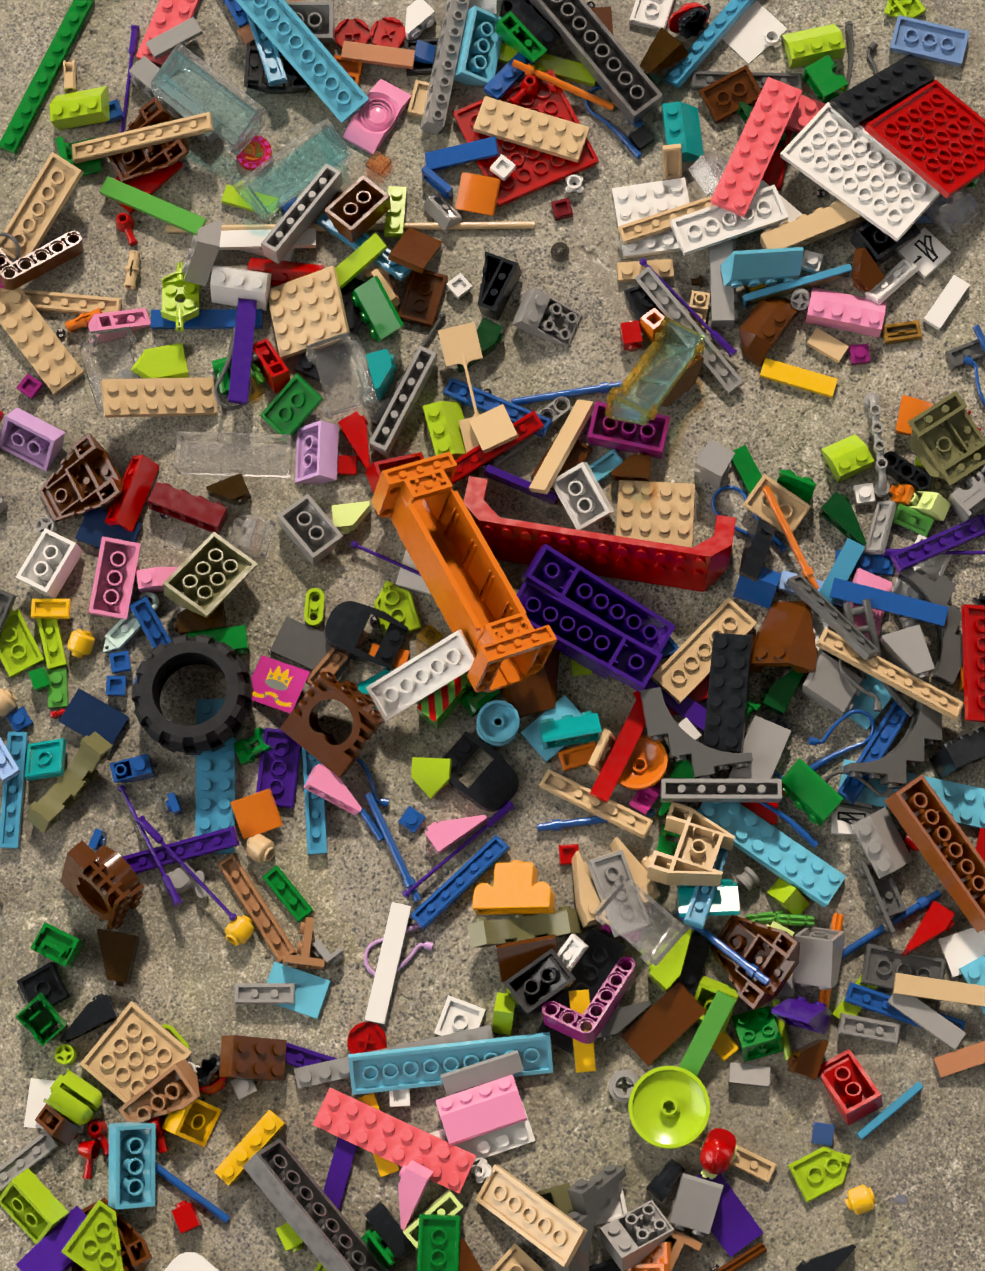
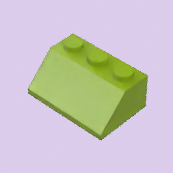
[781,24,846,69]
[49,86,110,130]
[423,401,466,460]
[0,1168,69,1244]

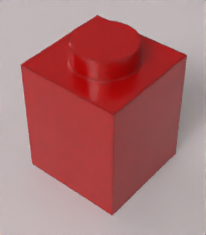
[620,320,643,352]
[171,1200,202,1234]

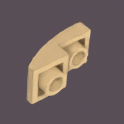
[688,290,710,332]

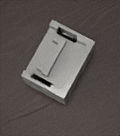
[694,439,735,488]
[947,472,985,522]

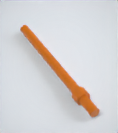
[512,59,615,111]
[762,485,819,589]

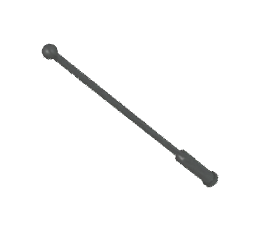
[370,312,446,426]

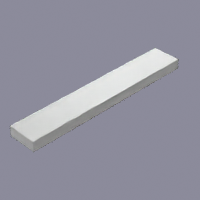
[219,228,316,250]
[365,902,412,1024]

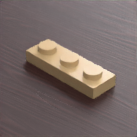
[617,259,674,283]

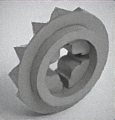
[608,1070,639,1103]

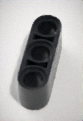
[880,451,932,492]
[365,1201,416,1262]

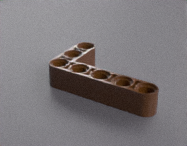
[0,231,83,290]

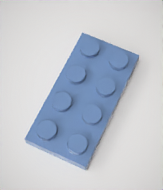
[889,15,970,67]

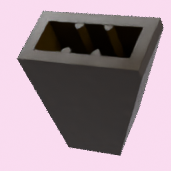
[639,28,689,85]
[174,601,227,635]
[97,929,140,987]

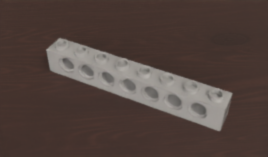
[420,0,470,135]

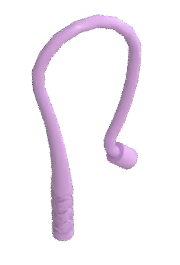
[363,912,444,976]

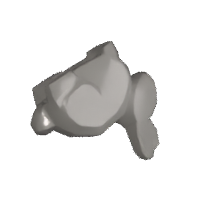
[162,861,209,899]

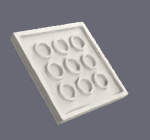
[612,177,690,259]

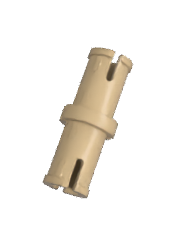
[124,250,141,290]

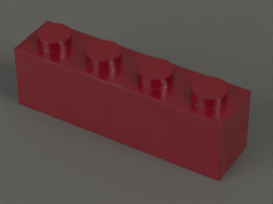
[147,482,228,535]

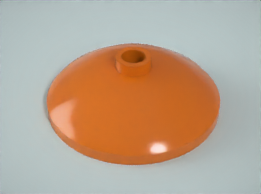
[618,735,668,790]

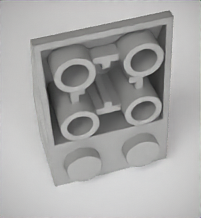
[512,288,582,348]
[600,1200,674,1271]

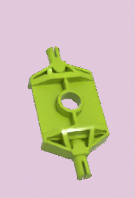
[161,262,200,332]

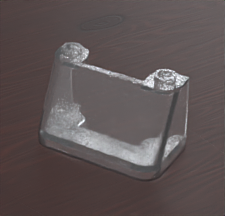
[80,327,140,413]
[306,332,378,419]
[594,873,688,966]

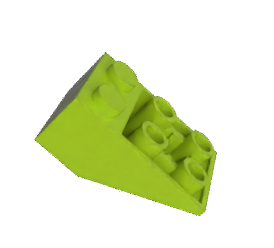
[648,928,692,993]

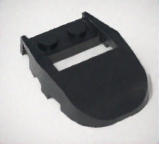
[244,43,311,94]
[324,601,409,671]
[443,731,519,812]

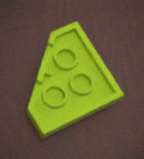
[61,1200,124,1271]

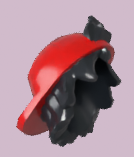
[668,2,711,39]
[196,1053,227,1094]

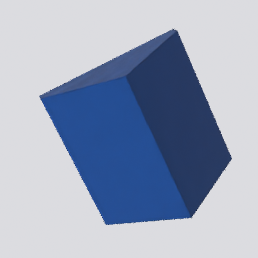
[733,567,782,609]

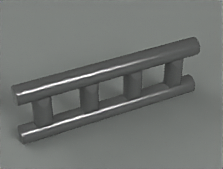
[843,598,882,680]

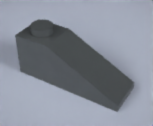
[594,1000,651,1042]

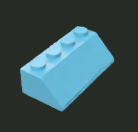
[454,6,502,86]
[720,247,804,288]
[108,1122,156,1209]

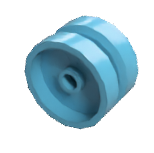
[476,700,520,748]

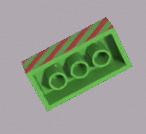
[417,671,473,730]

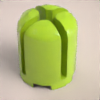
[43,1068,102,1125]

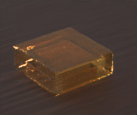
[366,150,392,176]

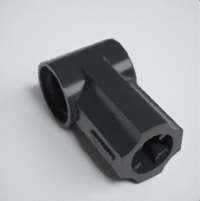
[646,1158,685,1202]

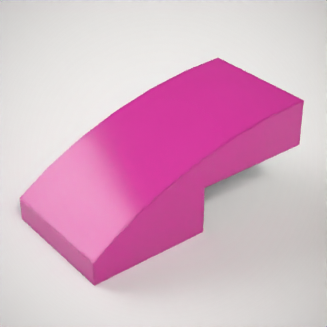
[629,780,661,815]

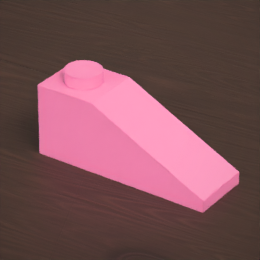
[88,308,151,341]
[136,567,178,594]
[304,764,362,815]
[425,815,487,855]
[398,1160,434,1230]

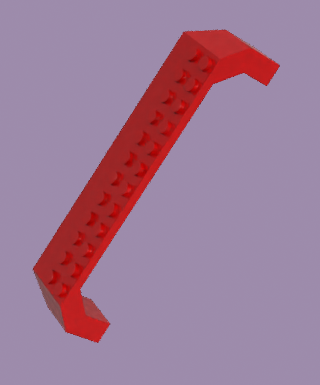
[463,476,736,592]

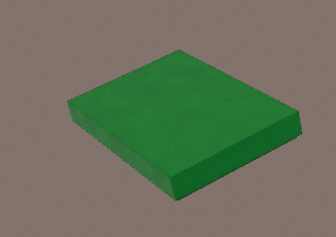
[260,373,324,441]
[417,1214,461,1271]

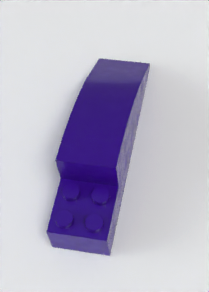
[521,544,676,653]
[517,579,663,693]

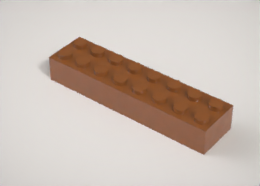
[884,774,985,933]

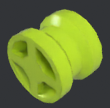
[54,1044,77,1065]

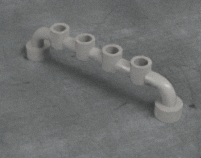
[863,392,890,498]

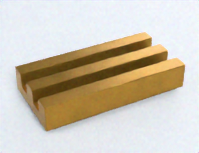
[882,320,922,345]

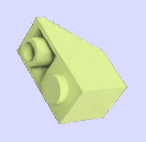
[907,490,951,521]

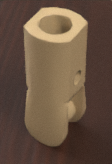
[63,60,77,93]

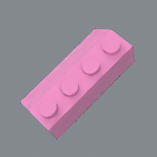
[805,287,886,338]
[88,536,141,619]
[436,1074,527,1146]

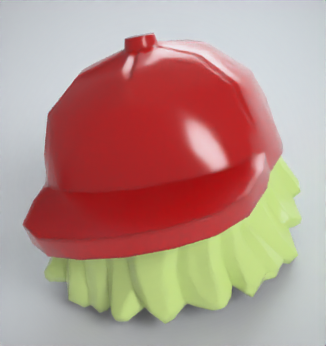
[699,1128,738,1180]

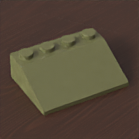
[163,532,258,618]

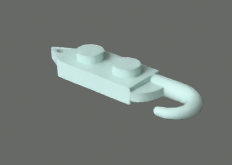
[103,592,159,653]

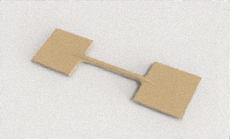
[438,322,483,453]

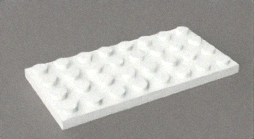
[780,102,940,242]

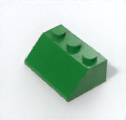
[351,276,404,343]
[781,758,844,827]

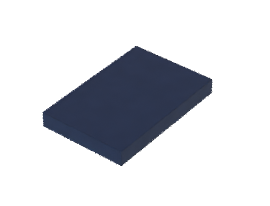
[75,508,143,549]
[59,688,129,745]

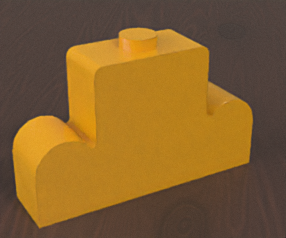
[472,860,556,915]

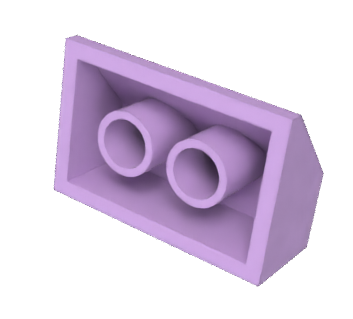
[0,408,66,472]
[295,420,339,484]

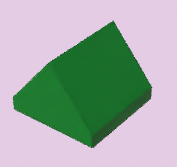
[28,667,51,692]

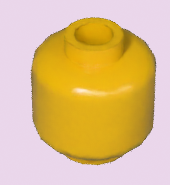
[67,628,95,658]
[225,915,254,946]
[845,1184,877,1215]

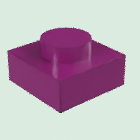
[849,343,870,365]
[16,373,44,400]

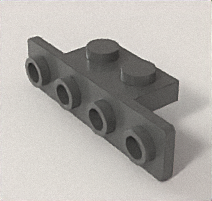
[859,860,906,938]

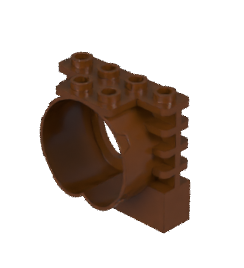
[280,671,384,777]
[60,840,145,931]

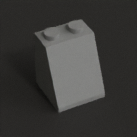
[879,624,935,681]
[802,652,864,716]
[793,926,845,990]
[669,1173,724,1237]

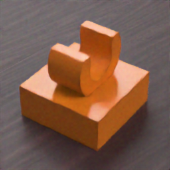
[889,484,915,505]

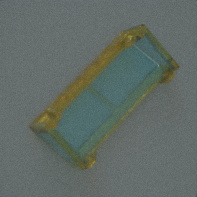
[605,316,705,426]

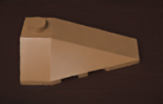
[118,1059,200,1123]

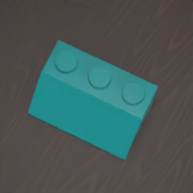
[661,102,705,162]
[539,711,602,750]
[676,879,740,917]

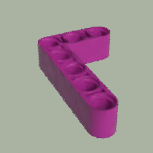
[542,957,636,1044]

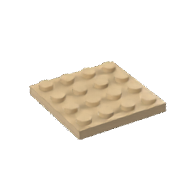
[268,266,350,360]
[616,480,695,548]
[80,1001,193,1103]

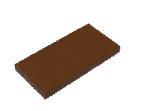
[621,981,707,1066]

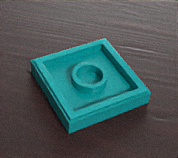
[25,738,66,781]

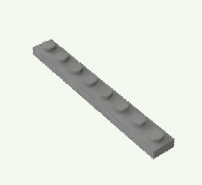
[635,267,744,394]

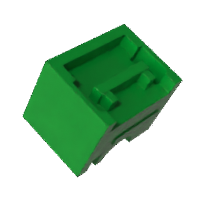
[802,55,848,104]
[30,922,85,969]
[15,992,68,1046]

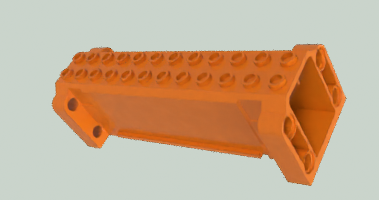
[371,452,557,693]

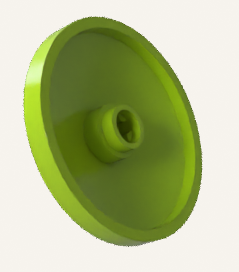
[628,1066,711,1149]

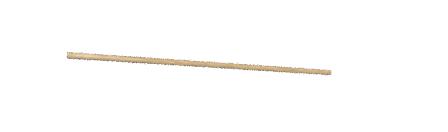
[166,221,535,233]

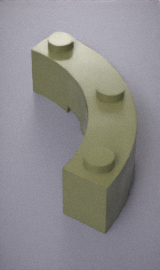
[27,732,113,833]
[468,906,582,948]

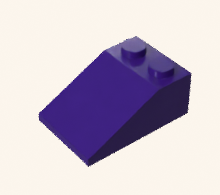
[771,996,831,1035]

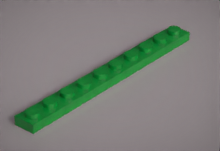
[0,0,95,155]

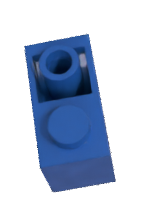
[110,753,156,783]

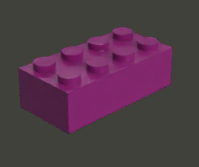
[587,401,670,459]

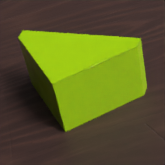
[767,878,810,915]
[492,992,516,1035]

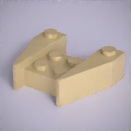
[647,802,735,886]
[572,837,660,928]

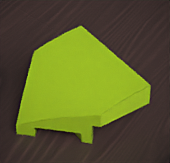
[884,0,926,19]
[411,757,452,799]

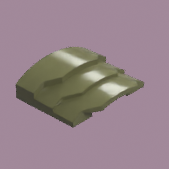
[908,390,985,486]

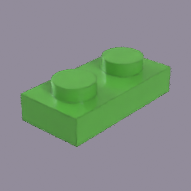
[893,503,935,537]
[47,668,69,709]

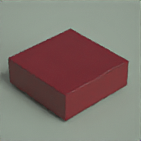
[551,198,573,221]

